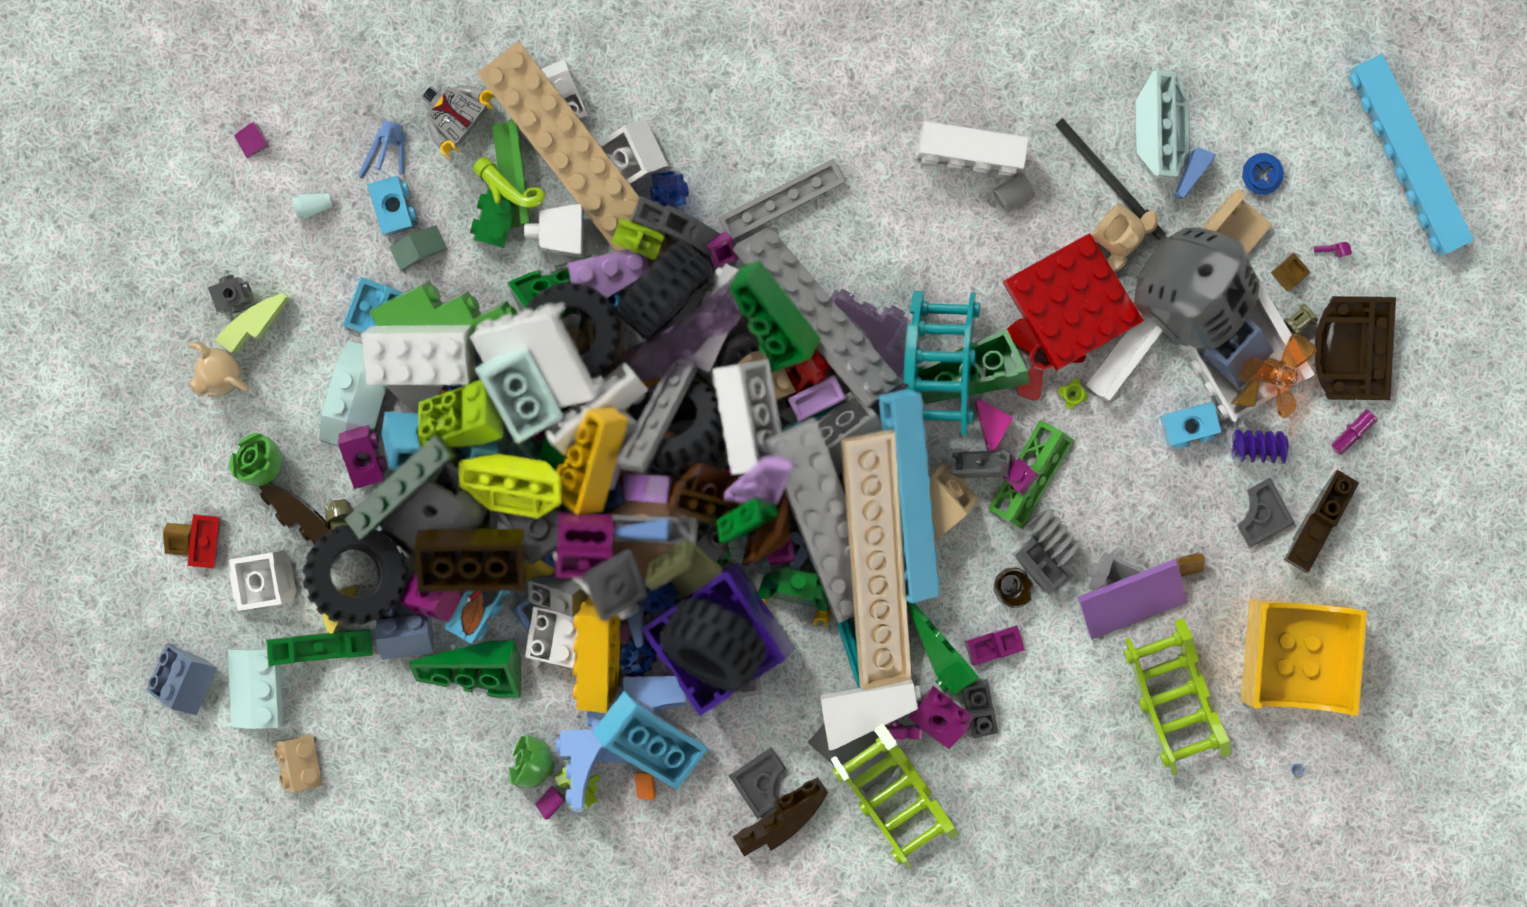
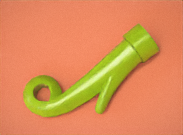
[473,157,546,208]

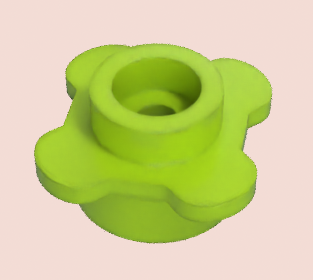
[1058,379,1088,409]

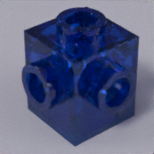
[650,170,689,210]
[637,578,676,617]

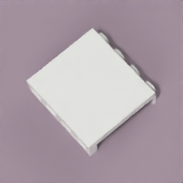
[1179,285,1315,422]
[470,304,606,407]

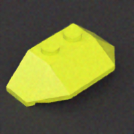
[459,454,561,518]

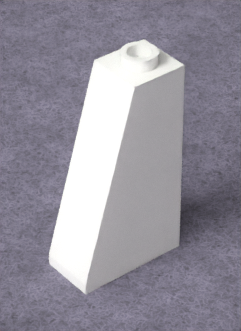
[820,679,921,750]

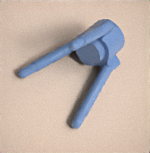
[358,121,406,178]

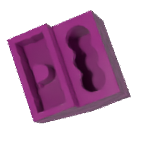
[556,512,614,578]

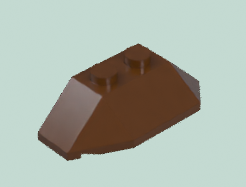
[667,462,744,525]
[742,490,795,566]

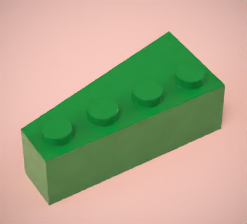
[728,260,821,373]
[918,329,1030,404]

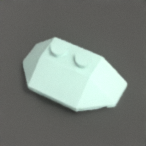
[1136,70,1189,177]
[319,340,387,445]

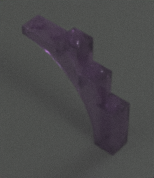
[612,263,750,382]
[830,289,923,422]

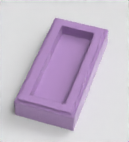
[788,375,847,422]

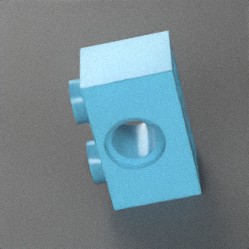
[367,176,418,236]
[1159,402,1221,449]

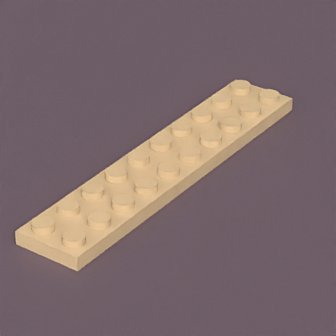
[477,41,675,280]
[842,430,911,690]

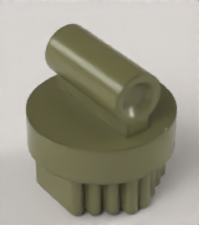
[324,499,354,530]

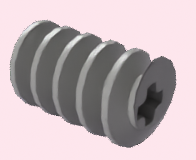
[1025,509,1081,567]

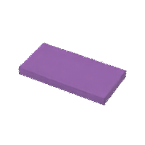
[1078,559,1188,640]

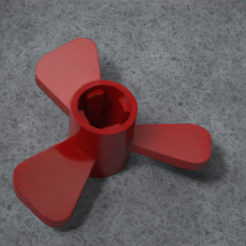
[1007,318,1086,401]

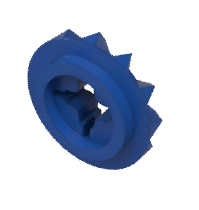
[1242,153,1284,195]
[619,638,657,677]

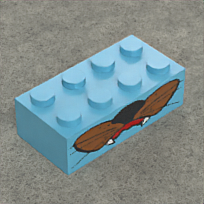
[444,558,529,644]
[592,691,708,790]

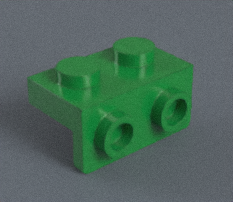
[470,189,516,248]
[717,497,778,544]

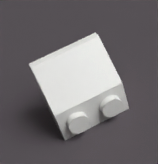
[598,119,668,185]

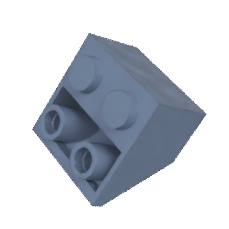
[1200,317,1274,389]
[376,601,434,660]
[146,643,217,715]

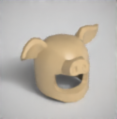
[1091,203,1158,273]
[188,342,249,397]

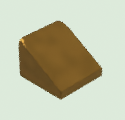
[1270,252,1310,292]
[1231,380,1259,407]
[163,523,192,555]
[1175,553,1205,577]

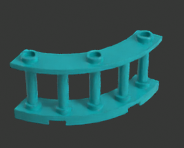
[904,291,981,435]

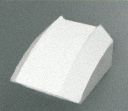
[228,550,297,611]

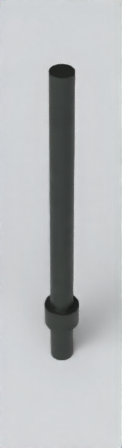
[1055,118,1166,240]

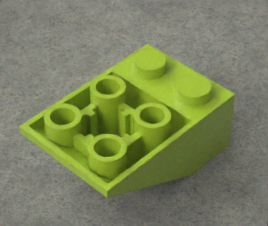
[418,380,503,449]

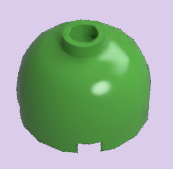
[229,433,283,487]
[509,735,555,788]

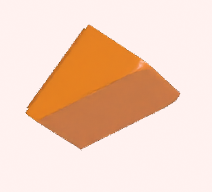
[634,771,656,800]

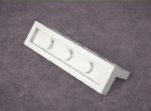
[1085,313,1163,401]

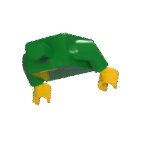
[758,567,831,628]

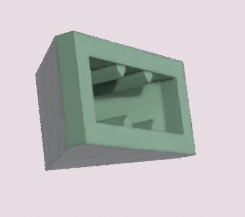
[389,225,447,271]

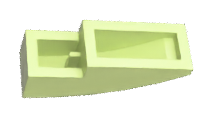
[215,293,291,354]

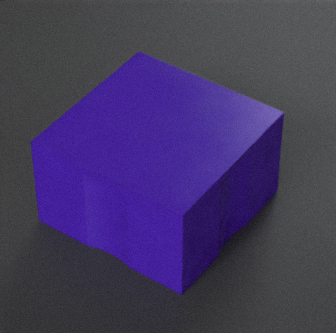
[641,563,795,716]

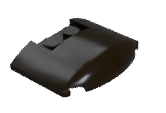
[1314,296,1396,400]

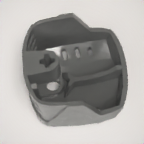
[1134,227,1260,349]
[380,449,490,556]

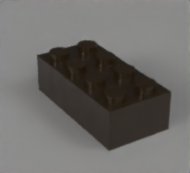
[414,529,527,592]

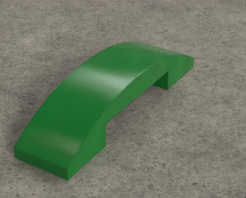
[266,629,373,666]

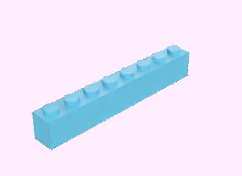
[1348,53,1474,256]
[879,389,940,603]

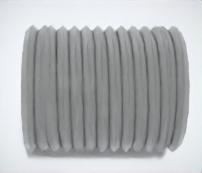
[993,173,1035,213]

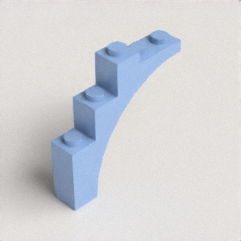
[556,676,687,812]

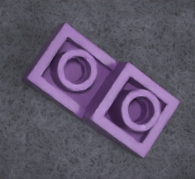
[623,474,672,504]

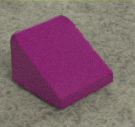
[234,122,269,158]
[707,231,739,269]
[535,786,565,820]

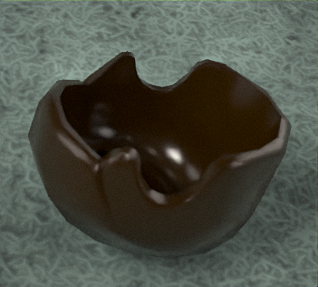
[993,567,1033,608]

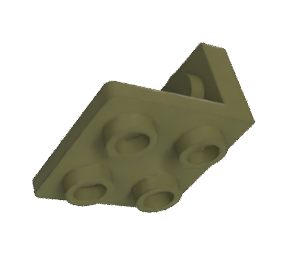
[645,539,723,596]

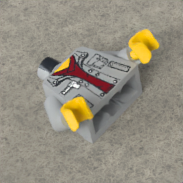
[422,85,496,161]

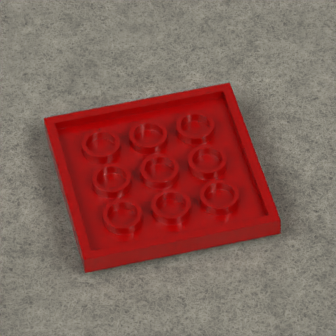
[1002,233,1144,371]

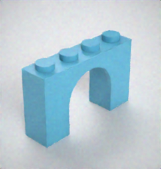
[382,412,499,470]

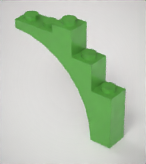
[369,280,518,333]

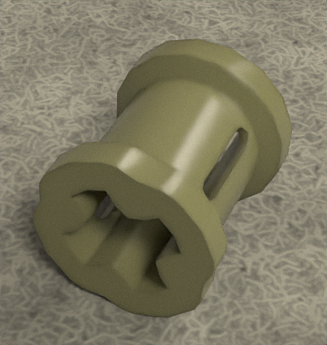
[1283,304,1318,338]

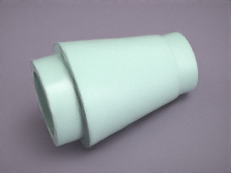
[292,193,332,219]

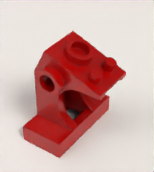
[784,349,833,397]

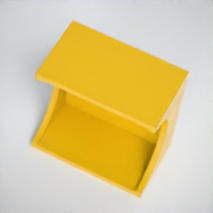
[1241,598,1367,716]

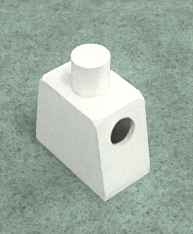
[524,204,584,258]

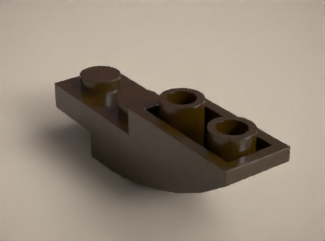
[1284,469,1359,573]
[258,483,341,561]
[732,777,828,857]

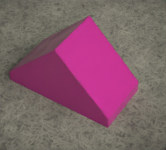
[974,400,1013,451]

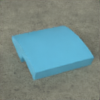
[343,277,404,333]

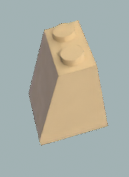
[929,461,979,542]

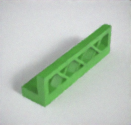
[492,119,531,228]
[988,420,1075,529]

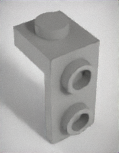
[1088,552,1145,591]

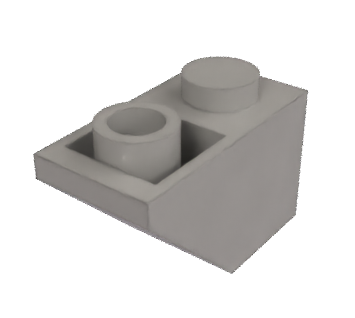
[528,575,589,617]

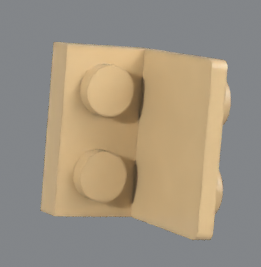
[1202,188,1272,254]

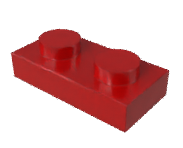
[187,514,221,569]

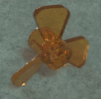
[1239,334,1316,418]

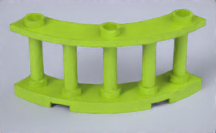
[1123,618,1232,776]
[831,724,959,869]

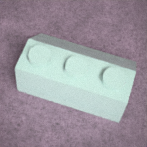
[475,349,564,443]
[228,648,284,729]

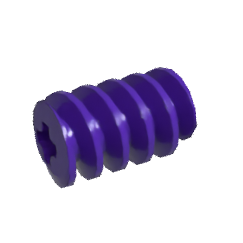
[1232,430,1288,464]

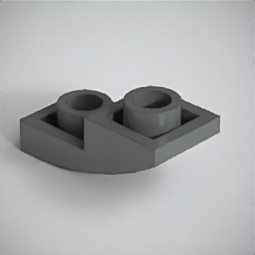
[963,679,998,738]

